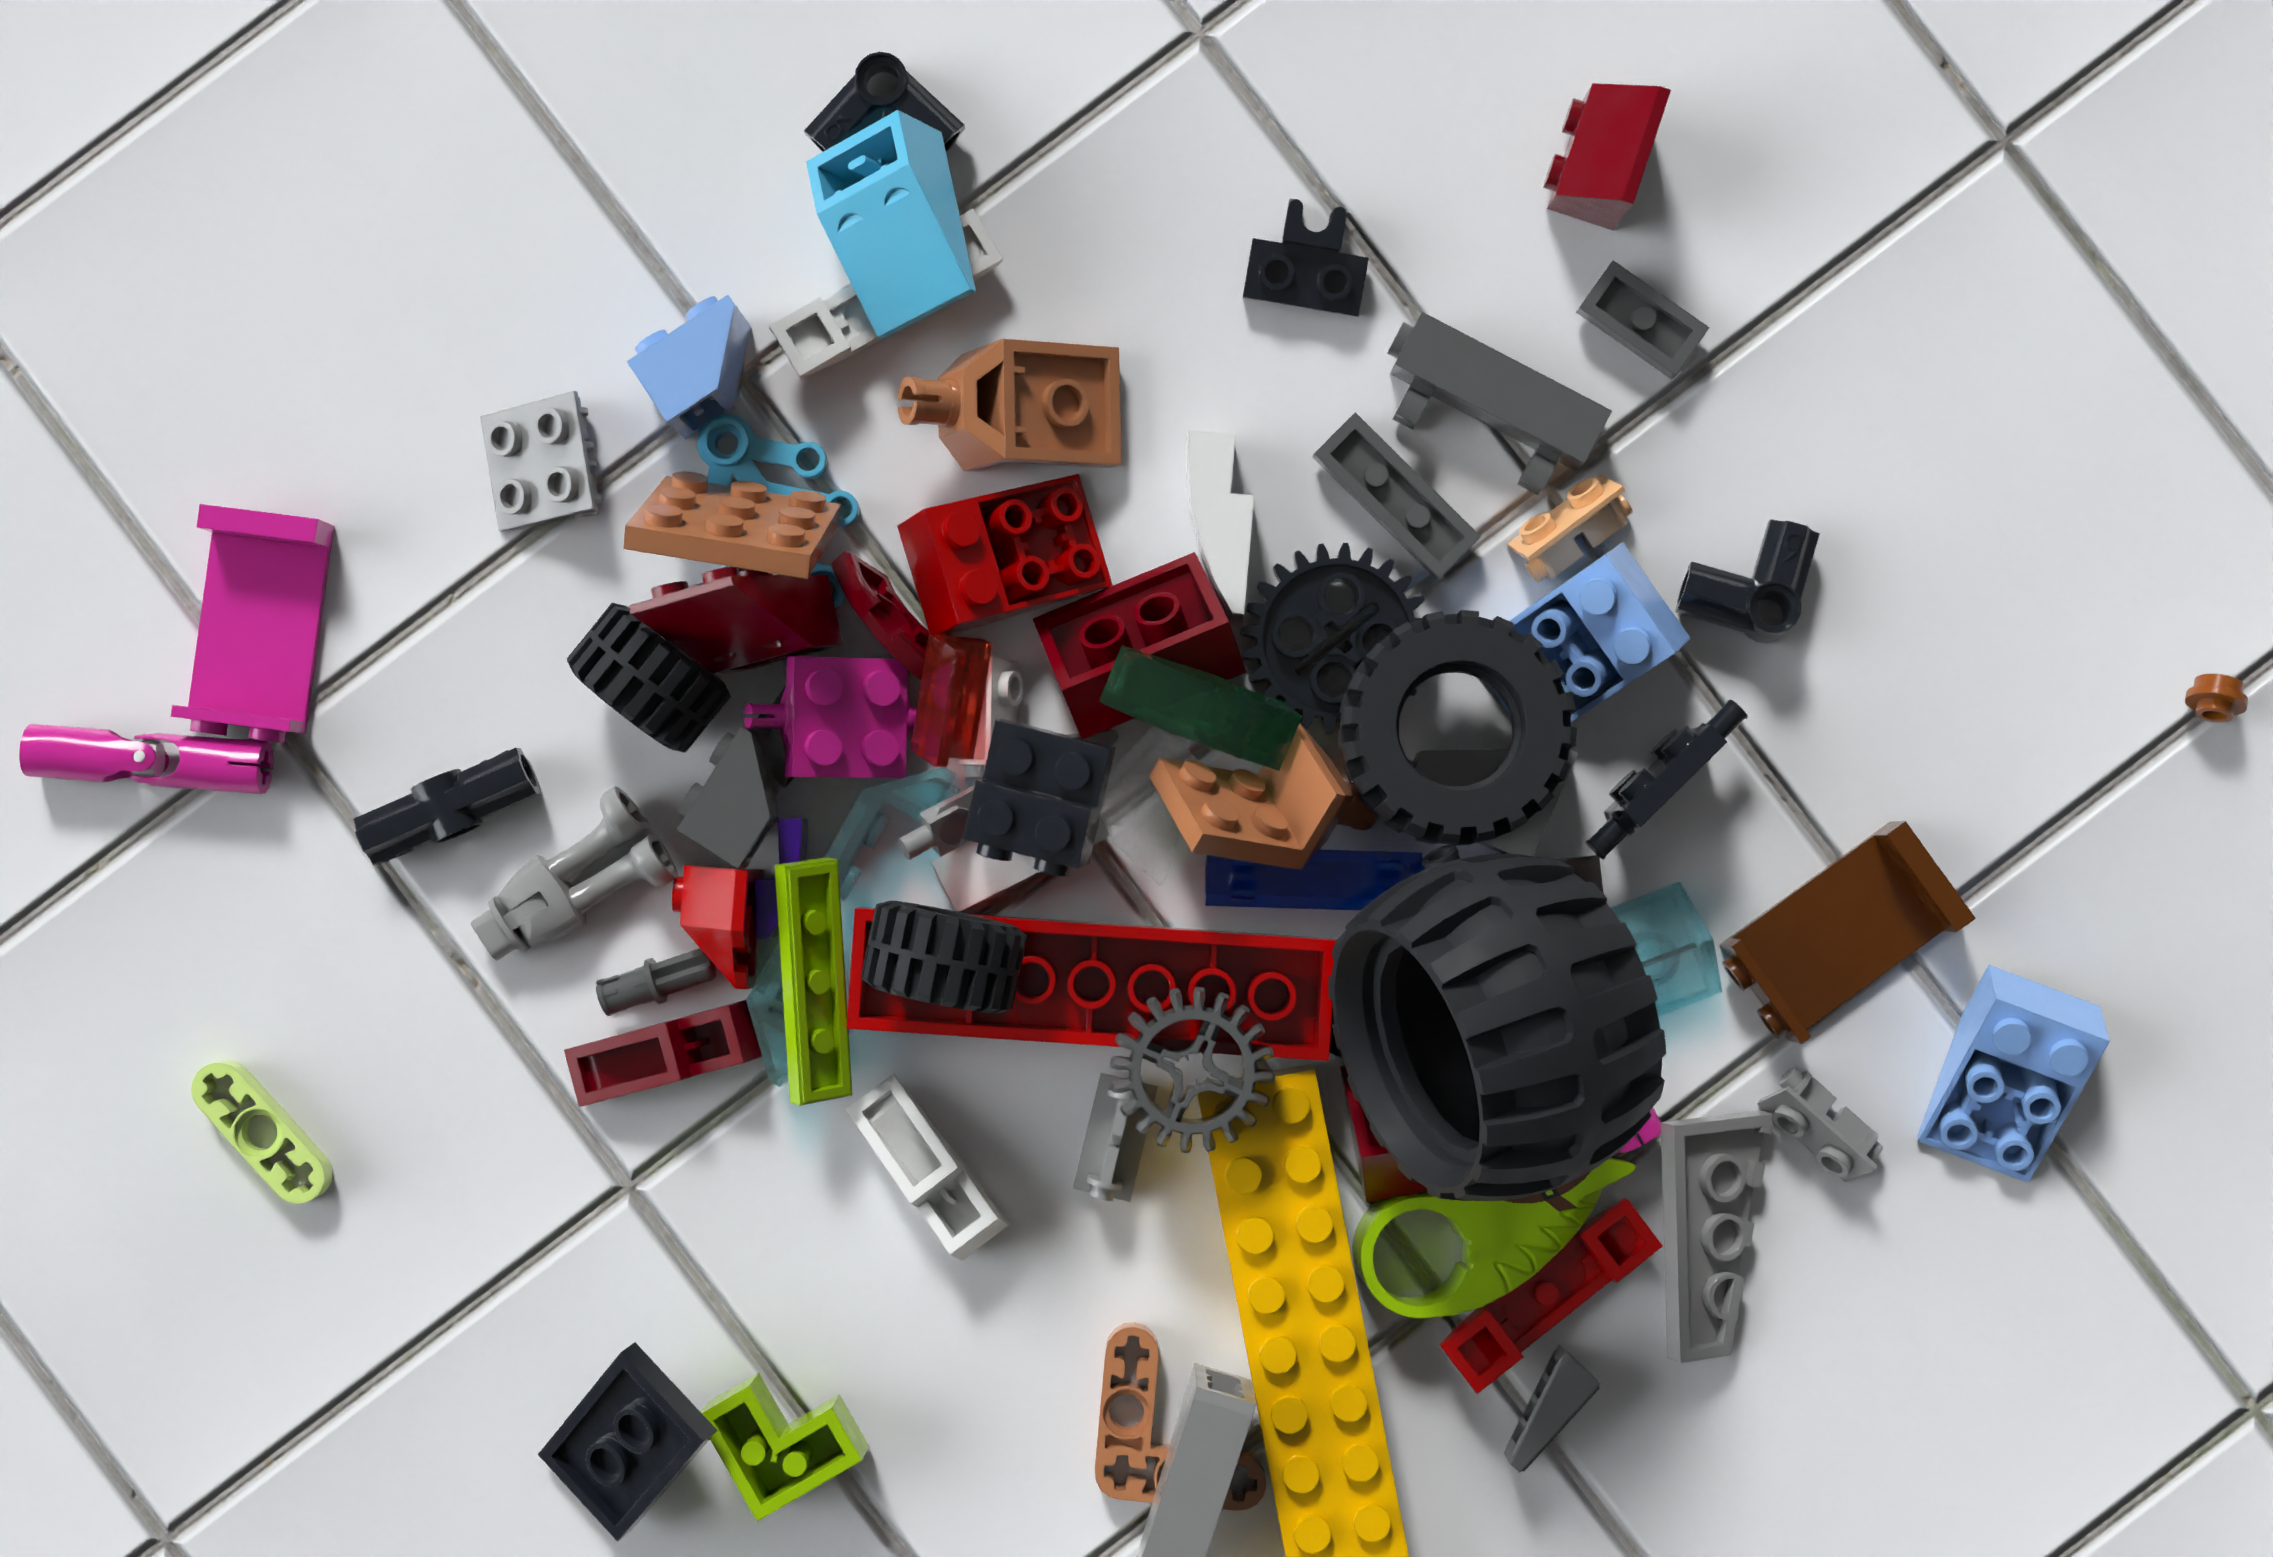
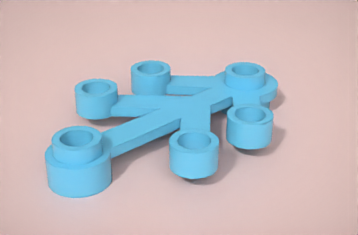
[697,414,860,610]

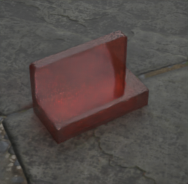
[910,634,992,767]

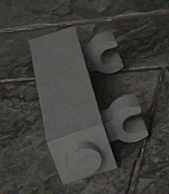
[1387,312,1612,495]

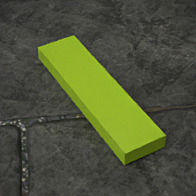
[775,857,852,1106]

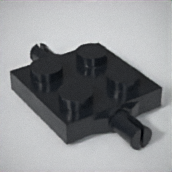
[1585,699,1748,860]

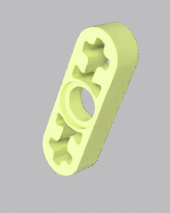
[191,1060,333,1204]

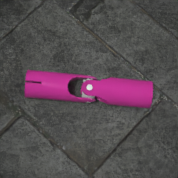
[19,724,274,794]

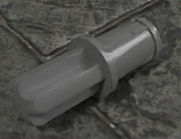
[596,948,717,1016]

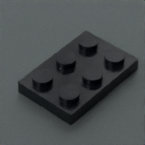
[538,1342,718,1542]

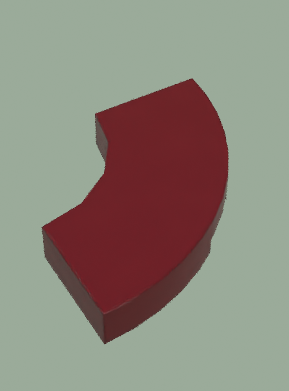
[831,551,952,692]

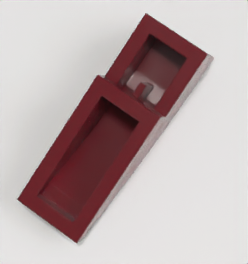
[564,999,765,1107]

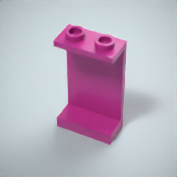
[170,504,334,743]

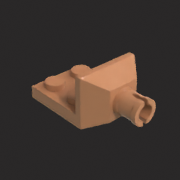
[898,339,1121,471]
[1149,720,1379,870]

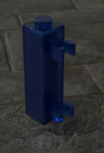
[1204,849,1425,911]

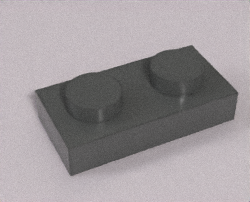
[1576,260,1710,379]

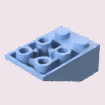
[1488,542,1691,722]
[1917,965,2110,1183]

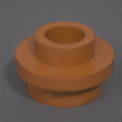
[2185,674,2248,722]

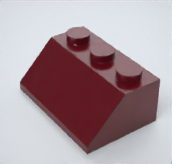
[1033,552,1246,739]

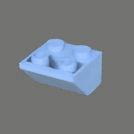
[626,295,751,439]

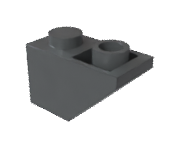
[676,727,779,869]

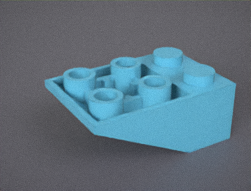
[806,110,976,339]

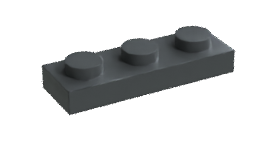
[1312,412,1481,581]

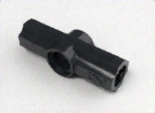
[353,747,541,865]

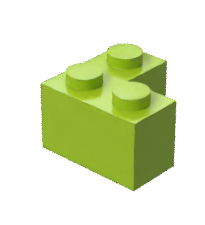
[700,1373,869,1521]

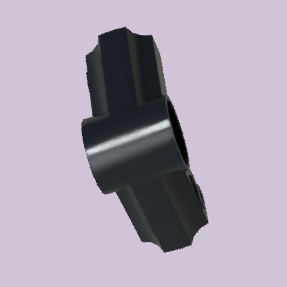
[804,51,965,152]
[1675,519,1820,643]

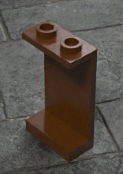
[1719,821,1976,1044]

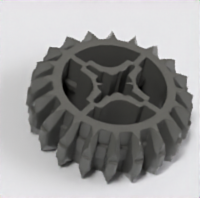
[1110,987,1275,1153]

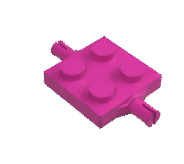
[744,656,945,778]

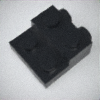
[963,719,1116,876]

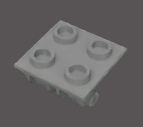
[480,391,603,532]

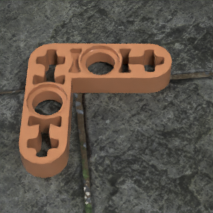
[1095,1322,1266,1511]

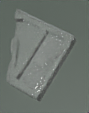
[1102,722,1200,886]

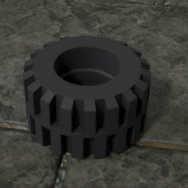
[567,603,731,753]
[861,900,1028,1013]

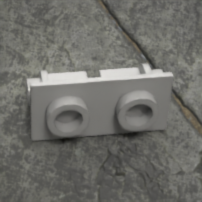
[1757,1067,1883,1182]
[1073,1073,1158,1202]

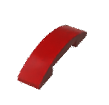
[1439,1198,1663,1394]

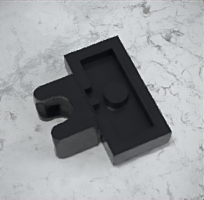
[1243,199,1369,317]

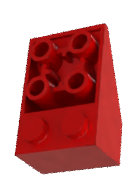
[897,474,1113,638]

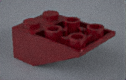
[629,567,843,673]

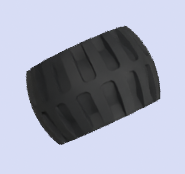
[1328,854,1666,1201]

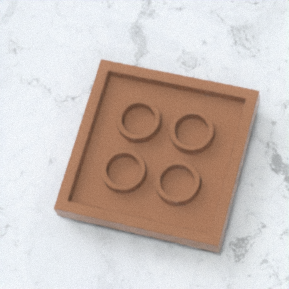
[623,471,841,579]

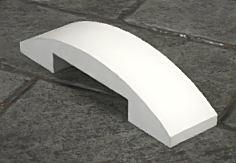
[769,209,1004,379]

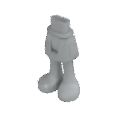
[471,786,677,961]

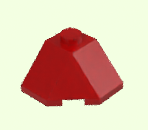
[672,865,763,989]

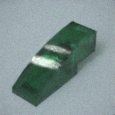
[1099,645,1302,771]

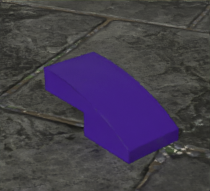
[755,818,808,939]

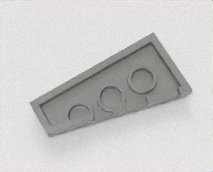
[1661,1110,1773,1363]

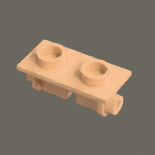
[1507,475,1633,583]

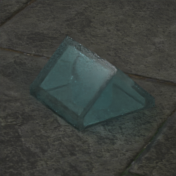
[1610,882,1723,1017]

